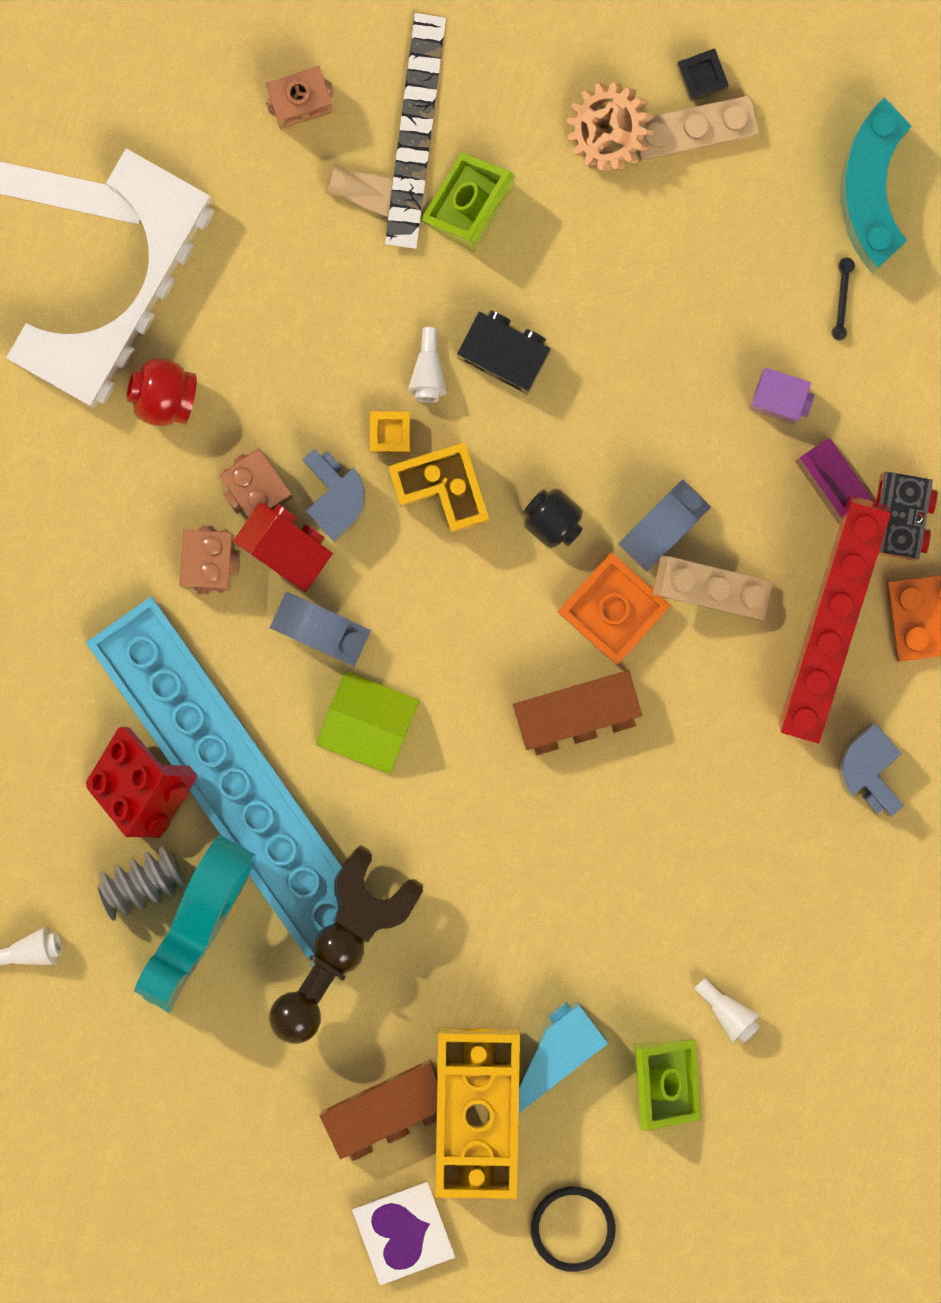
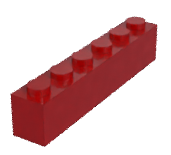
[779,494,891,744]

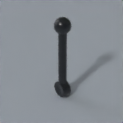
[832,257,855,341]

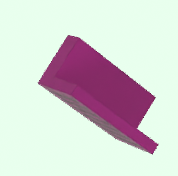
[795,437,873,525]

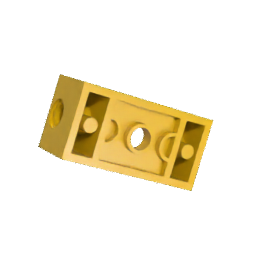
[435,1028,520,1199]

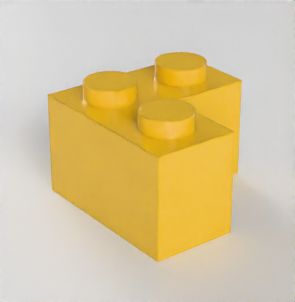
[388,442,489,534]

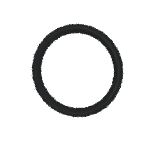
[531,1187,616,1272]

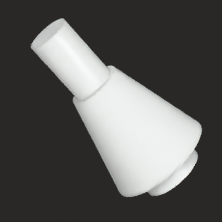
[407,327,447,403]
[0,926,62,966]
[694,978,761,1044]

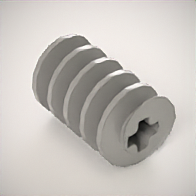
[98,846,187,921]

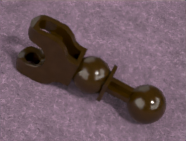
[269,845,423,1044]

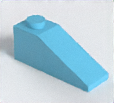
[519,1002,608,1113]

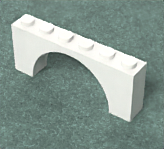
[6,148,215,409]

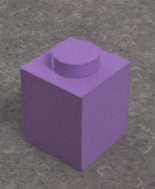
[749,367,814,424]

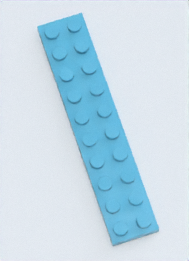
[85,596,343,966]

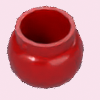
[126,358,197,426]

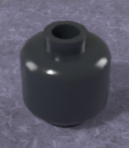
[523,489,583,548]

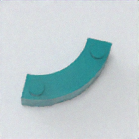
[840,97,912,274]

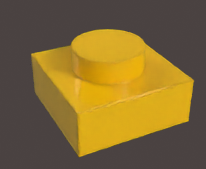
[370,411,410,453]

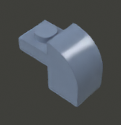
[303,449,365,543]
[618,479,711,572]
[270,592,371,667]
[839,723,904,816]

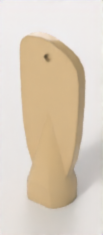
[326,165,427,218]

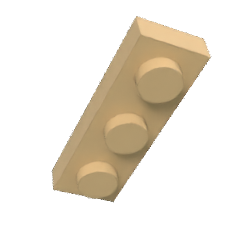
[638,95,759,162]
[652,556,773,621]

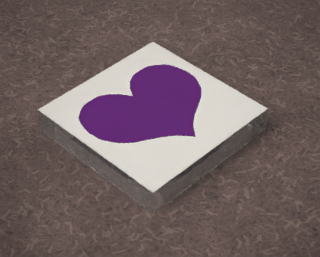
[352,1180,455,1285]

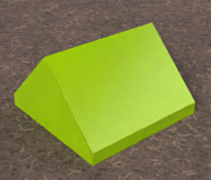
[421,152,515,252]
[316,670,420,774]
[633,1040,701,1131]

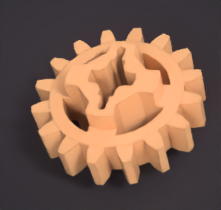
[567,82,654,171]

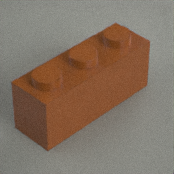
[512,670,643,756]
[319,1059,437,1161]

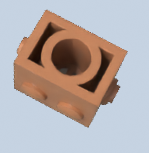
[266,66,334,130]
[219,448,293,518]
[179,525,240,595]

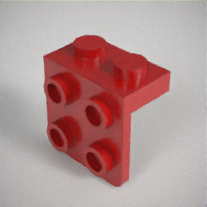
[86,727,198,838]

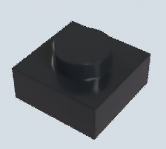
[677,48,729,102]

